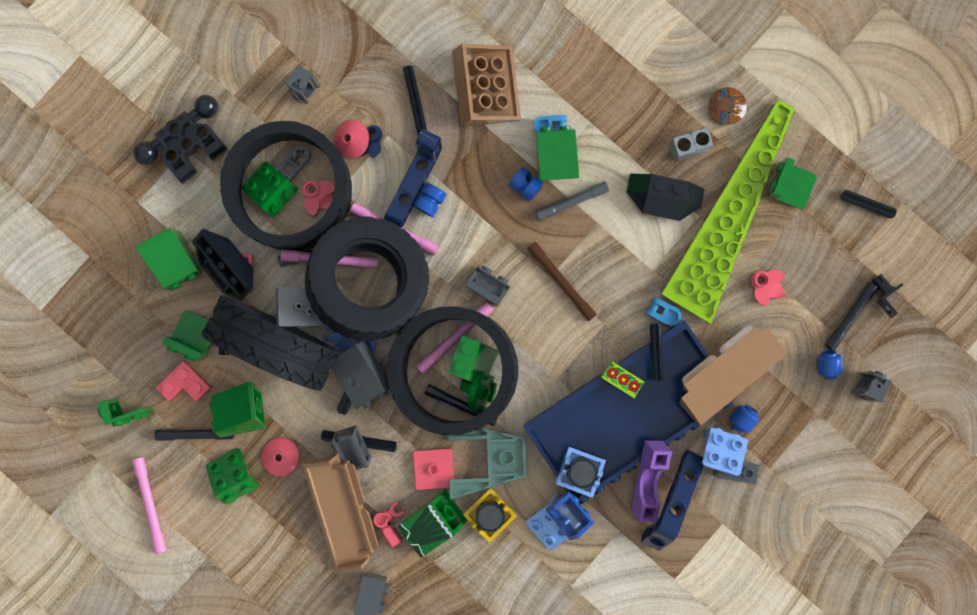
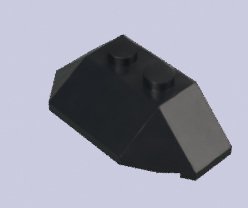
[626,173,705,221]
[192,229,253,301]

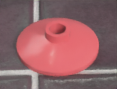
[334,120,369,158]
[261,438,300,476]

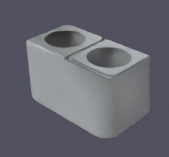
[669,127,714,161]

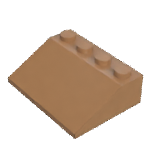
[452,44,521,126]

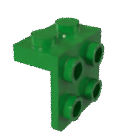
[768,157,817,210]
[241,161,298,218]
[162,310,211,362]
[97,399,154,427]
[206,448,259,505]

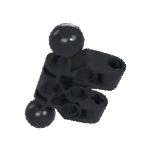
[133,95,228,184]

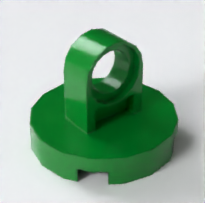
[459,373,497,412]

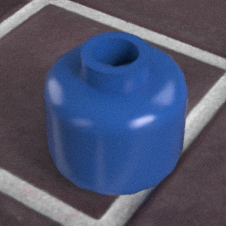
[816,350,843,380]
[730,404,759,433]

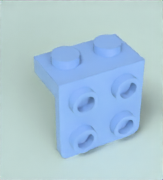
[702,428,748,476]
[526,493,580,550]

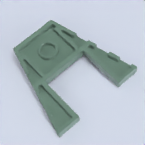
[448,428,527,499]

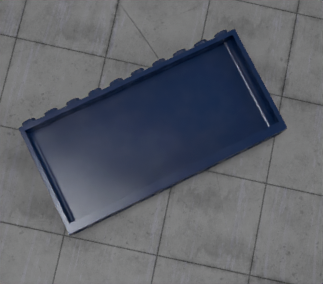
[523,320,736,505]

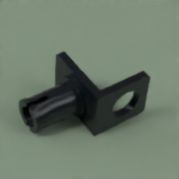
[872,274,903,318]

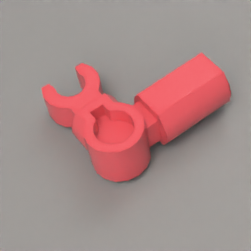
[374,502,404,548]

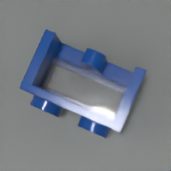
[545,492,594,540]

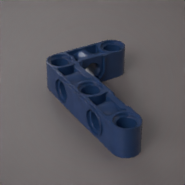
[384,129,443,228]
[641,449,704,551]

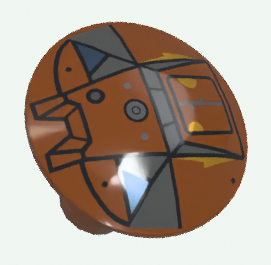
[709,87,747,125]

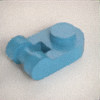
[533,115,567,133]
[645,297,682,326]

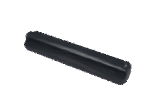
[840,190,897,218]
[650,323,664,381]

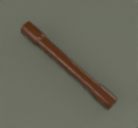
[527,241,597,322]

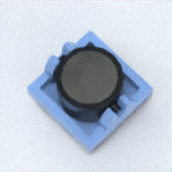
[555,447,606,498]

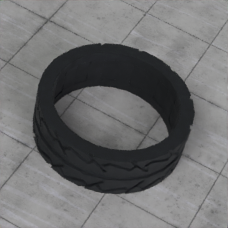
[220,121,352,250]
[201,295,340,391]
[387,306,518,435]

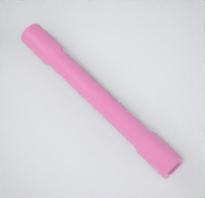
[350,203,439,256]
[281,249,378,269]
[416,302,494,374]
[132,457,167,554]

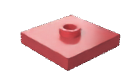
[413,448,454,490]

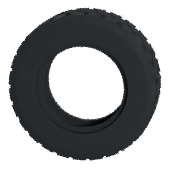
[304,216,429,341]

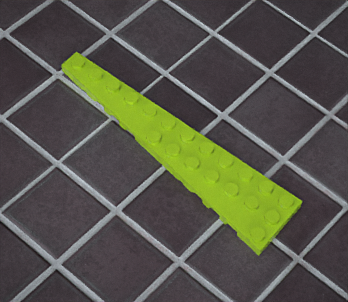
[661,99,795,324]

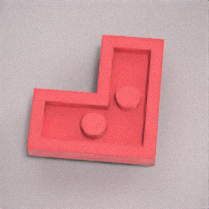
[156,361,211,402]

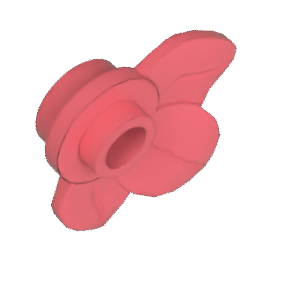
[302,180,335,216]
[751,269,785,306]

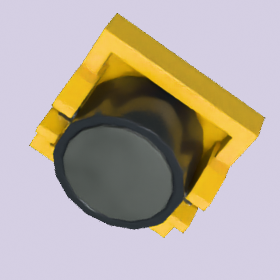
[463,488,518,543]

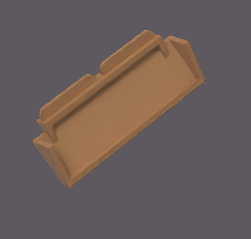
[679,326,787,427]
[302,454,379,571]

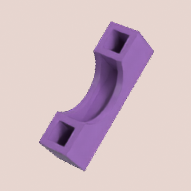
[631,440,672,522]

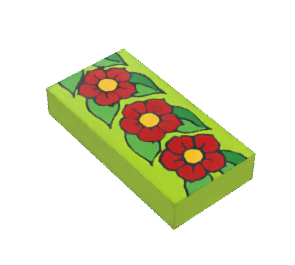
[601,361,644,398]

